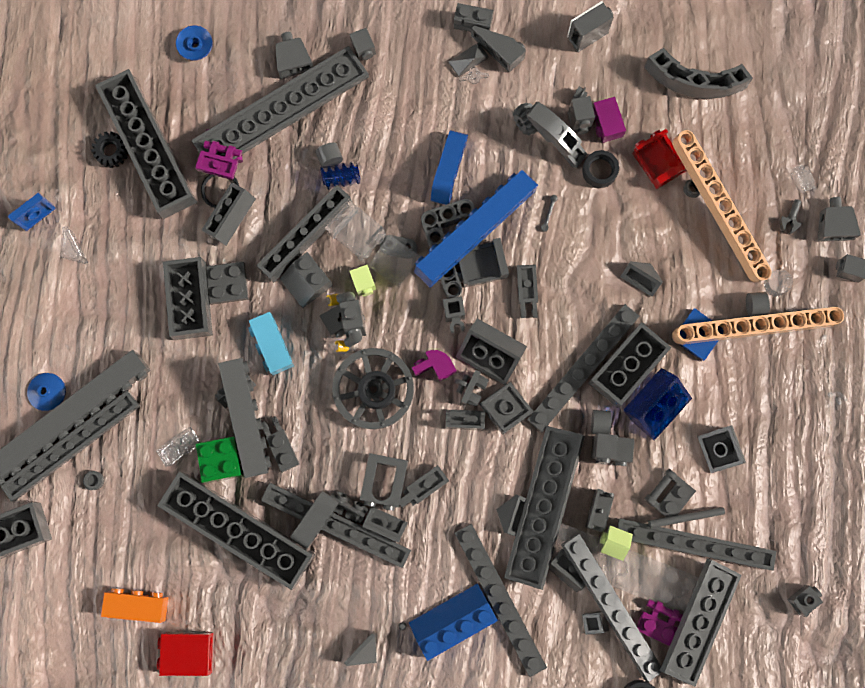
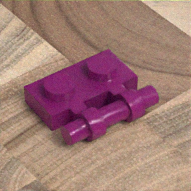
[195,140,242,180]
[636,599,683,646]

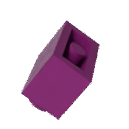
[593,97,626,143]

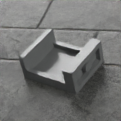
[456,238,509,288]

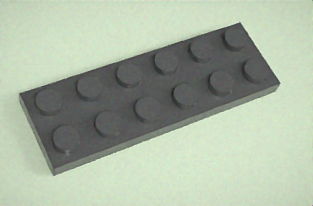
[660,558,742,687]

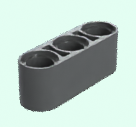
[290,491,339,550]

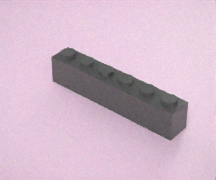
[257,185,352,283]
[218,358,271,478]

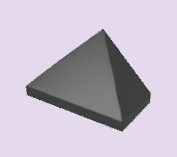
[449,42,489,77]
[620,261,663,297]
[496,495,526,536]
[344,631,377,666]

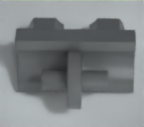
[455,370,489,406]

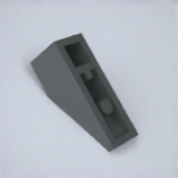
[471,26,526,73]

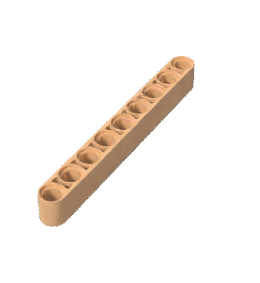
[672,130,771,283]
[672,307,844,345]

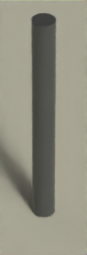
[648,507,725,528]

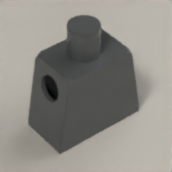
[275,32,313,79]
[818,197,861,242]

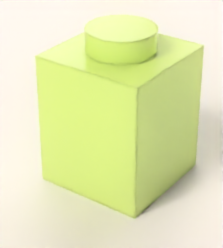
[350,265,376,296]
[599,526,633,561]

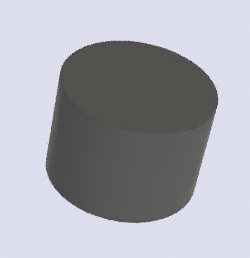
[316,142,343,168]
[746,292,770,317]
[591,410,612,434]

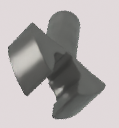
[779,199,802,234]

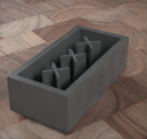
[163,257,213,340]

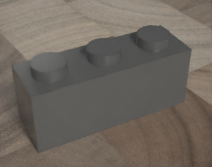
[202,182,256,246]

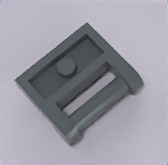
[644,469,696,517]

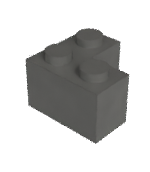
[591,433,634,467]

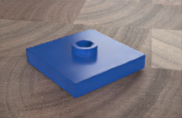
[8,193,56,231]
[672,308,724,361]

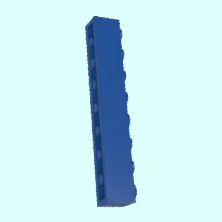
[414,170,538,288]

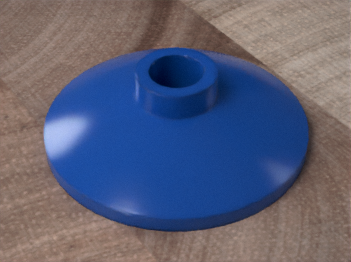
[176,25,213,61]
[27,373,66,411]

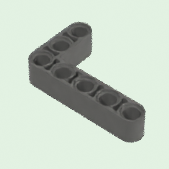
[421,199,474,299]

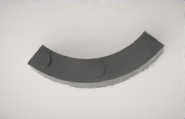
[644,48,753,99]

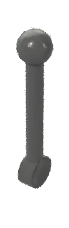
[541,195,558,232]

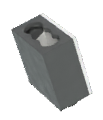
[567,1,614,52]

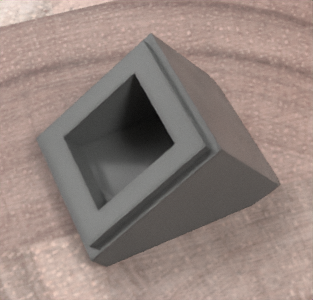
[582,611,609,635]

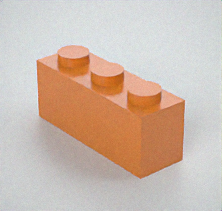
[101,588,169,623]

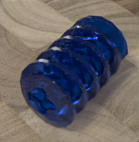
[320,161,361,190]

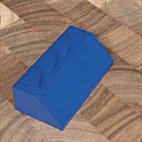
[409,583,498,661]

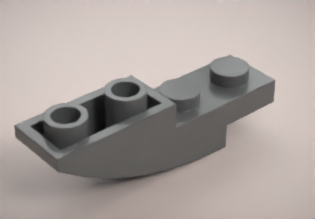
[526,102,587,168]

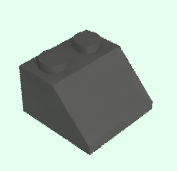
[280,252,333,308]

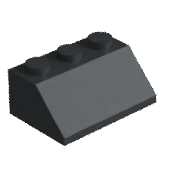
[456,318,527,385]

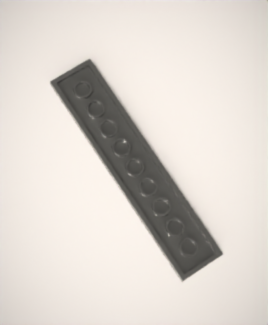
[192,46,369,159]

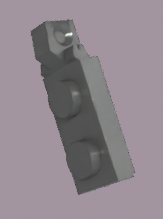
[399,465,449,508]

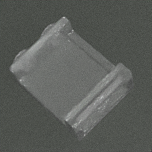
[325,201,386,261]

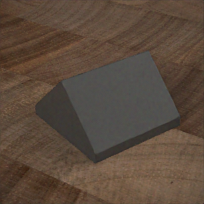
[697,425,746,473]

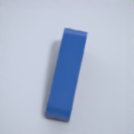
[430,130,468,205]

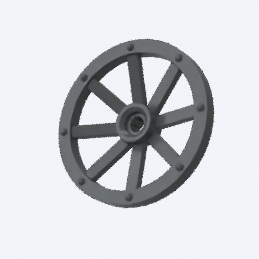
[332,348,414,430]

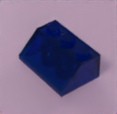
[623,368,692,441]

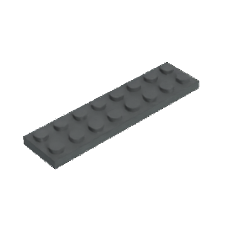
[504,426,585,590]

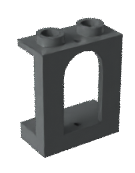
[360,453,408,511]

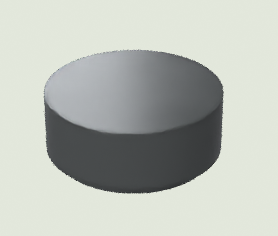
[83,471,104,490]

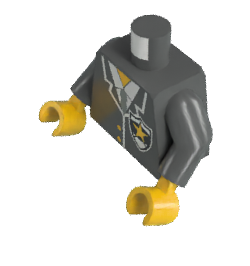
[326,292,367,352]

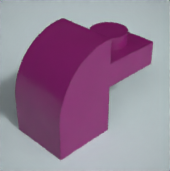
[412,350,457,382]

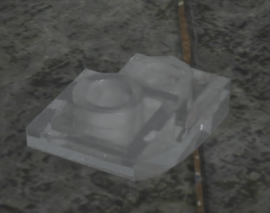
[156,427,201,467]

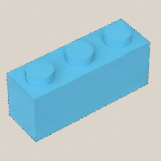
[248,312,294,375]

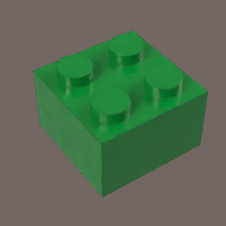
[196,436,244,484]

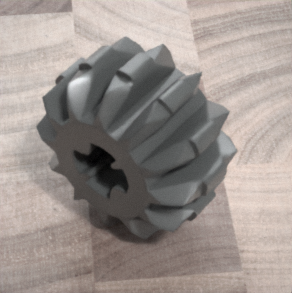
[513,102,538,136]

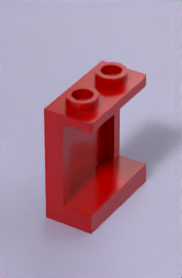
[632,129,687,189]
[157,632,213,676]

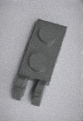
[516,265,538,318]
[262,416,300,473]

